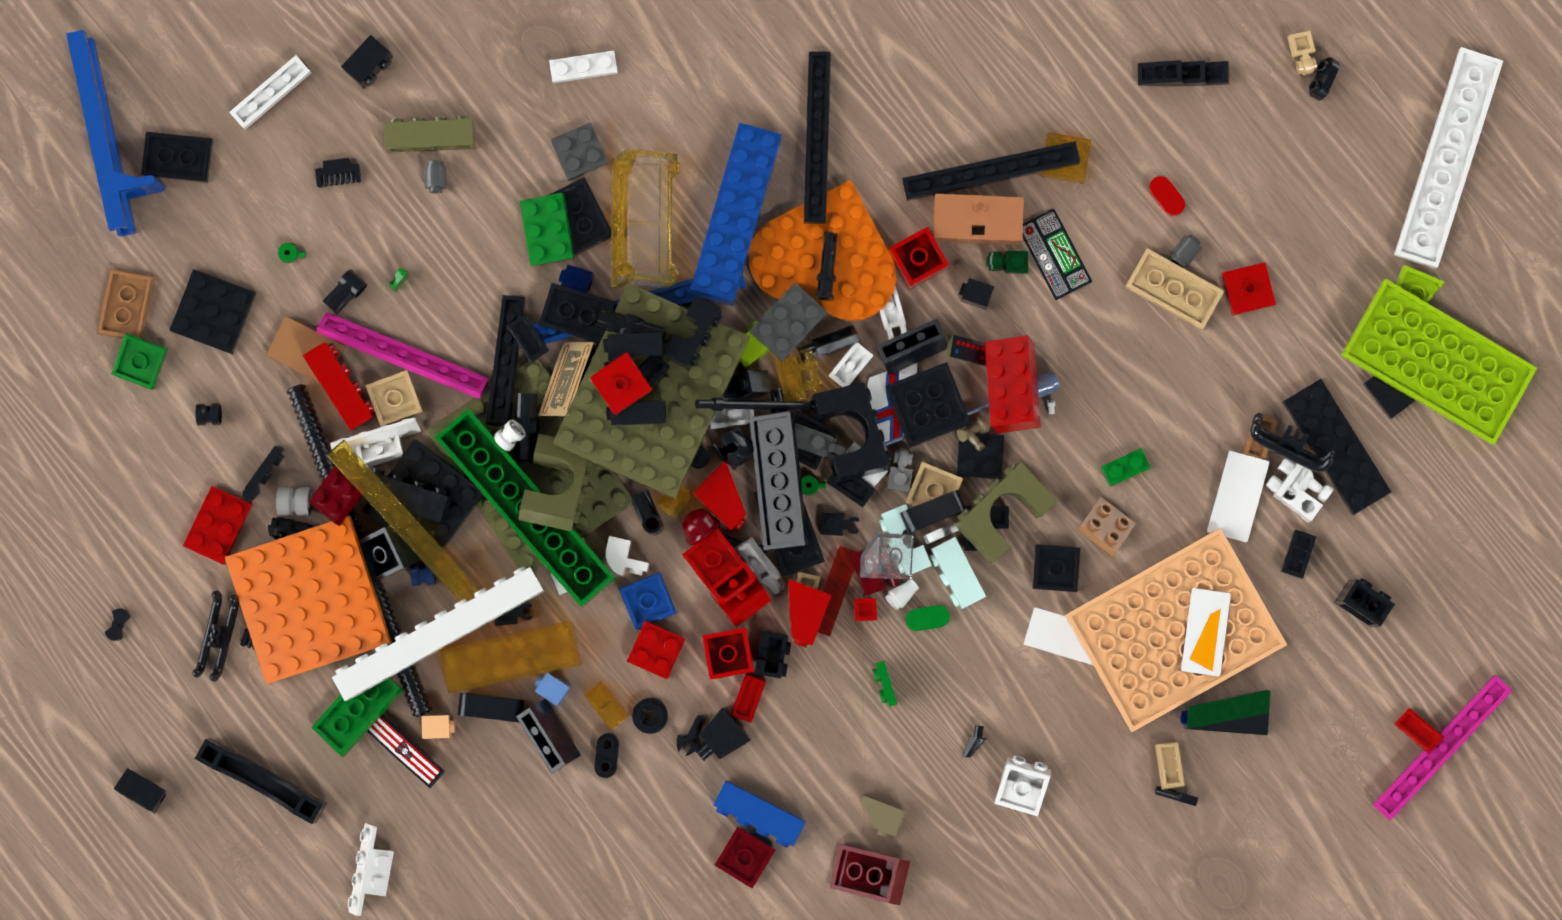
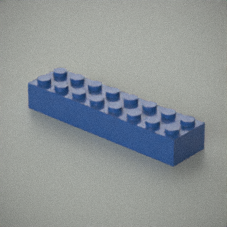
[690,122,782,306]

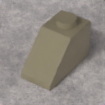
[861,794,905,839]

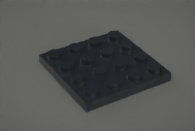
[363,439,484,563]

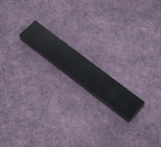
[486,295,526,426]

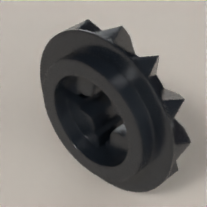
[632,698,668,734]

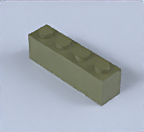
[384,116,476,153]

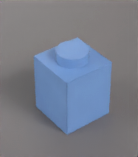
[535,673,571,706]

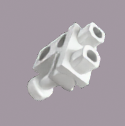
[1266,458,1334,523]

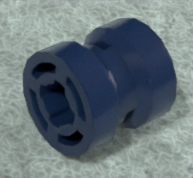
[410,562,436,586]

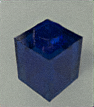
[559,265,594,294]

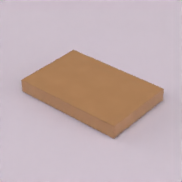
[97,269,155,339]
[266,317,346,382]

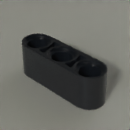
[900,490,965,534]
[457,693,524,723]

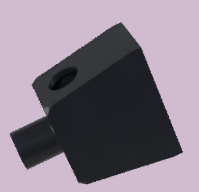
[695,708,751,761]

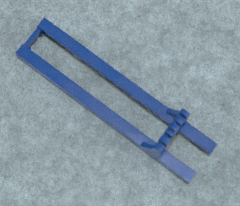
[66,30,165,237]

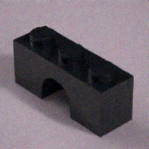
[664,295,723,370]

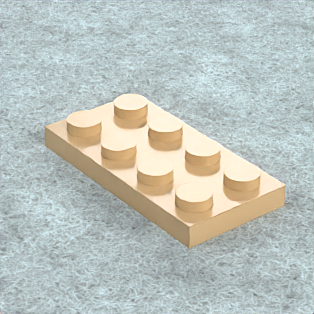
[1125,248,1224,330]

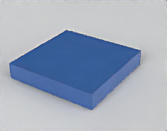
[619,572,677,630]

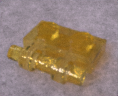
[775,352,823,401]

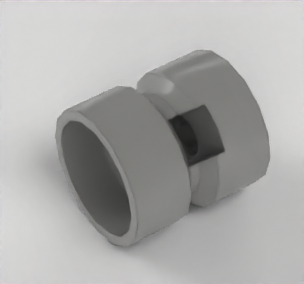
[276,487,313,516]

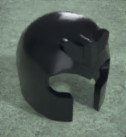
[712,427,753,470]

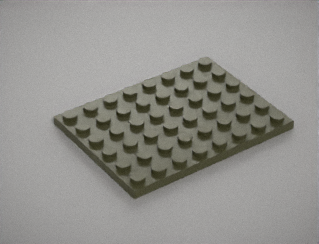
[552,283,750,499]
[426,359,633,571]

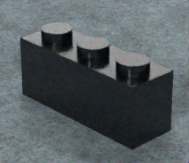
[876,319,948,375]
[516,699,581,774]

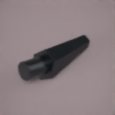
[963,725,986,757]

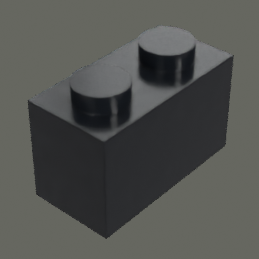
[341,35,393,89]

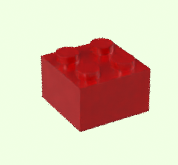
[888,226,949,290]
[702,627,754,680]

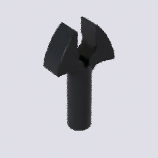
[677,715,705,756]
[1155,786,1198,806]

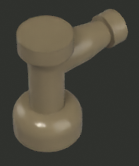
[957,415,990,451]

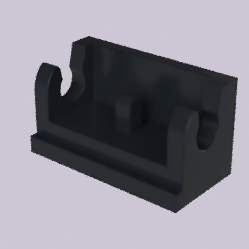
[114,768,166,814]

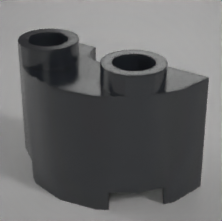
[754,631,791,679]

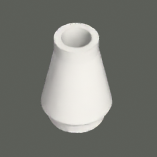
[885,579,919,610]

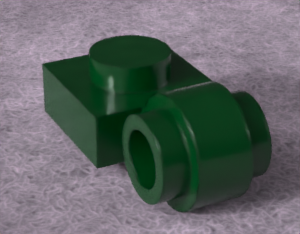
[986,251,1028,274]

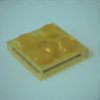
[1040,132,1091,184]

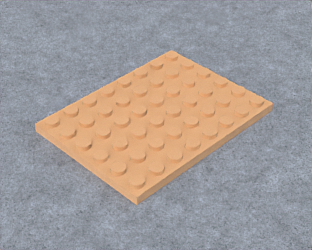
[1065,528,1287,732]

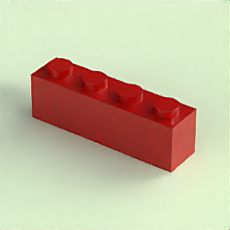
[302,342,375,431]

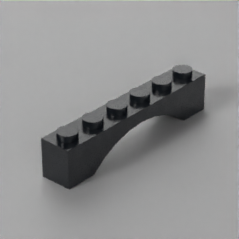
[194,738,327,824]

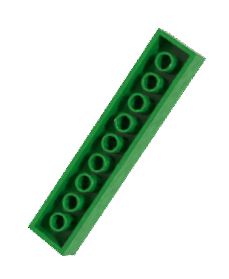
[434,408,617,608]

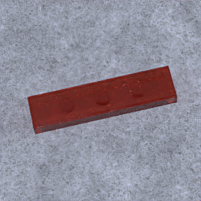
[818,546,856,637]

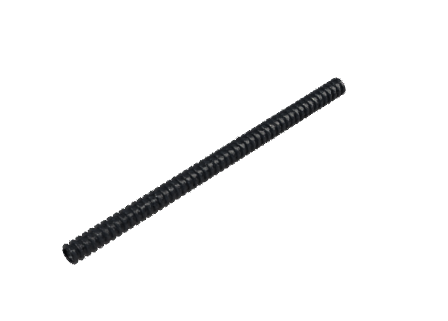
[287,384,432,717]

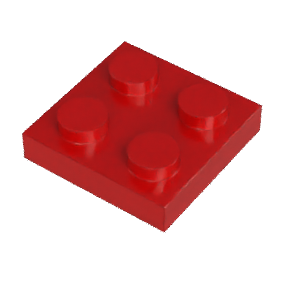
[627,620,686,679]

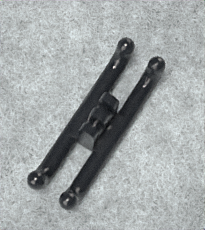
[1250,413,1335,472]
[192,590,239,682]

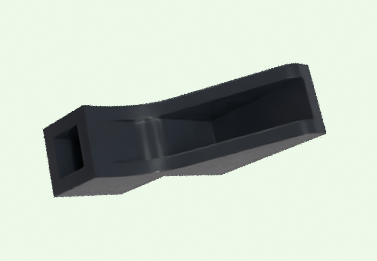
[723,370,772,400]

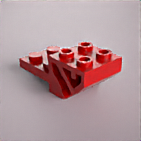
[682,528,772,628]

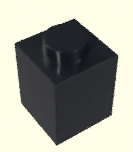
[959,278,994,310]

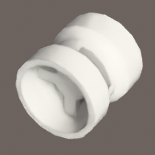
[494,420,526,451]

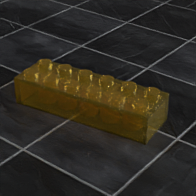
[439,621,582,694]

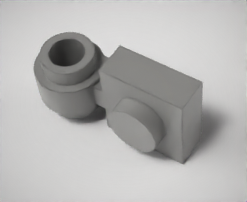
[887,448,913,492]

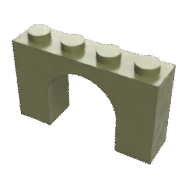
[518,434,593,532]
[954,462,1057,563]

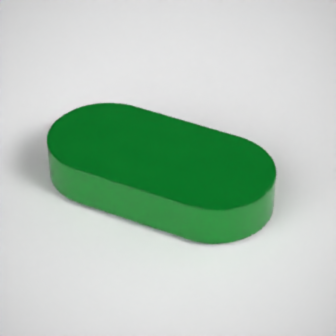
[905,605,950,631]

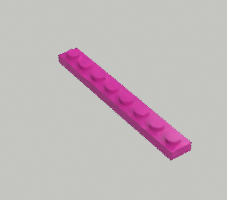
[316,312,489,399]
[1372,675,1512,821]

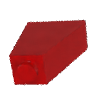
[693,462,747,531]
[788,579,832,648]

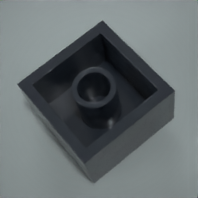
[359,520,421,582]

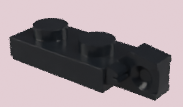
[798,325,860,363]

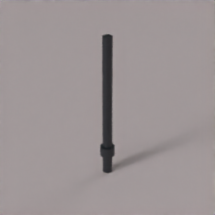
[695,398,813,411]

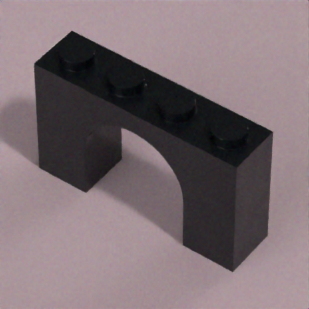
[603,332,667,425]
[810,382,891,484]

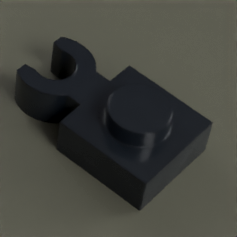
[820,512,859,536]
[495,603,533,626]

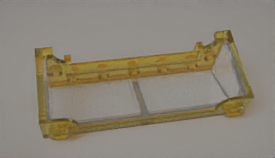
[611,148,680,289]

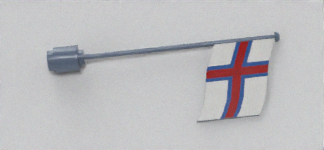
[868,362,1060,447]

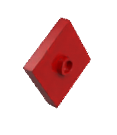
[1221,262,1276,316]
[589,352,653,415]

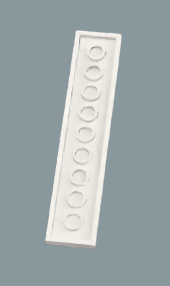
[1394,47,1503,269]

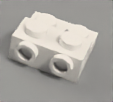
[994,756,1051,816]

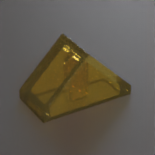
[584,681,629,730]

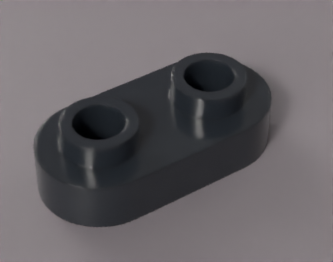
[1309,57,1340,101]
[594,733,619,778]

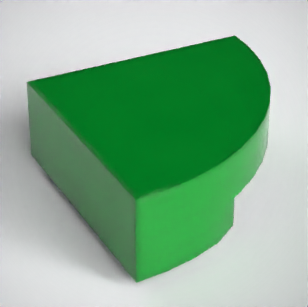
[389,268,410,292]

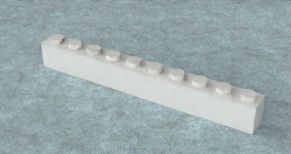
[332,566,545,701]

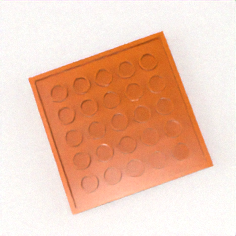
[225,516,392,684]

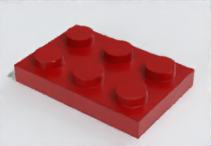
[183,486,253,565]

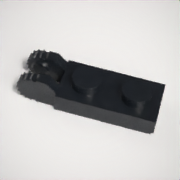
[242,445,285,501]

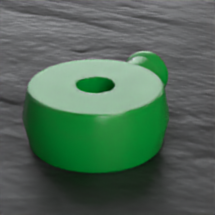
[278,243,306,263]
[801,475,826,496]

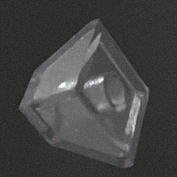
[860,533,914,580]

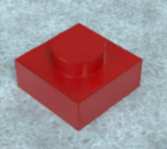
[854,598,877,621]

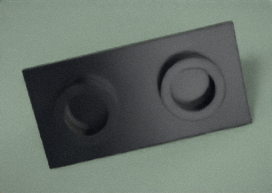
[268,516,313,540]

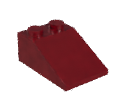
[830,844,910,905]

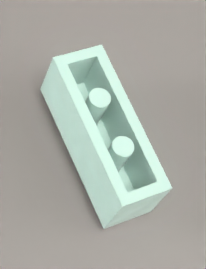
[929,537,986,609]

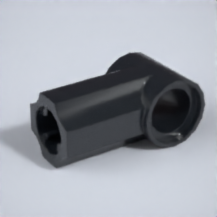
[323,269,368,314]
[631,490,664,536]

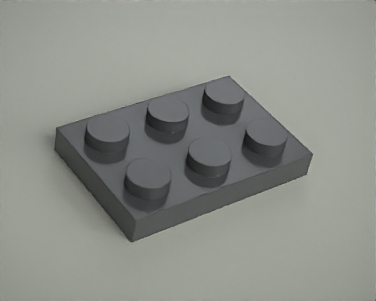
[750,283,828,362]

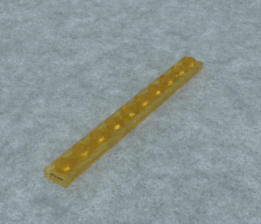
[327,440,480,602]

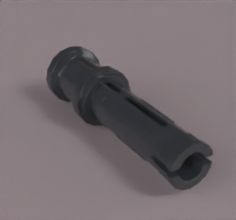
[814,232,838,301]

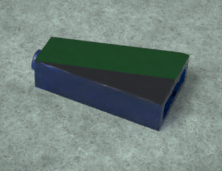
[1180,690,1271,735]

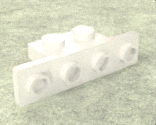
[330,418,421,469]
[348,823,394,916]

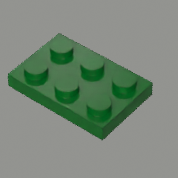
[520,193,575,266]

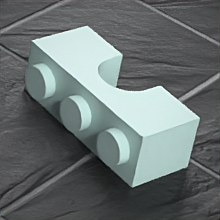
[879,504,932,577]

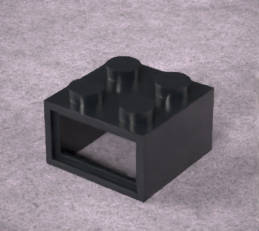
[1334,578,1395,628]

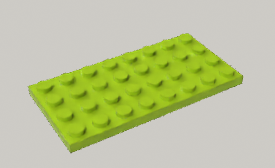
[1340,279,1537,445]

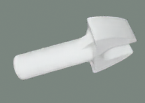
[923,523,959,544]

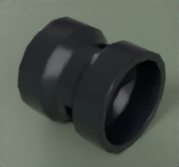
[195,403,222,426]

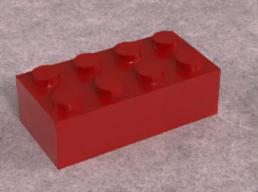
[985,335,1041,434]

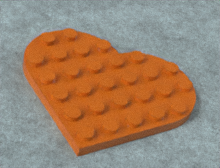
[749,180,896,322]

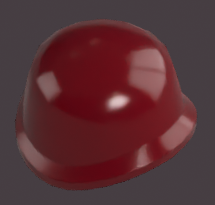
[682,509,720,546]

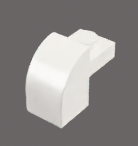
[606,536,650,576]

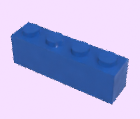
[713,780,806,848]

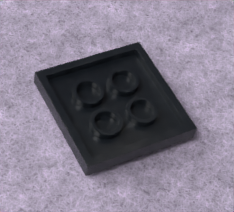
[169,269,257,355]
[885,362,972,449]

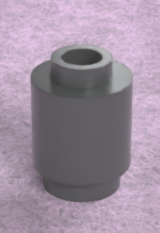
[424,160,447,194]
[1170,235,1202,268]

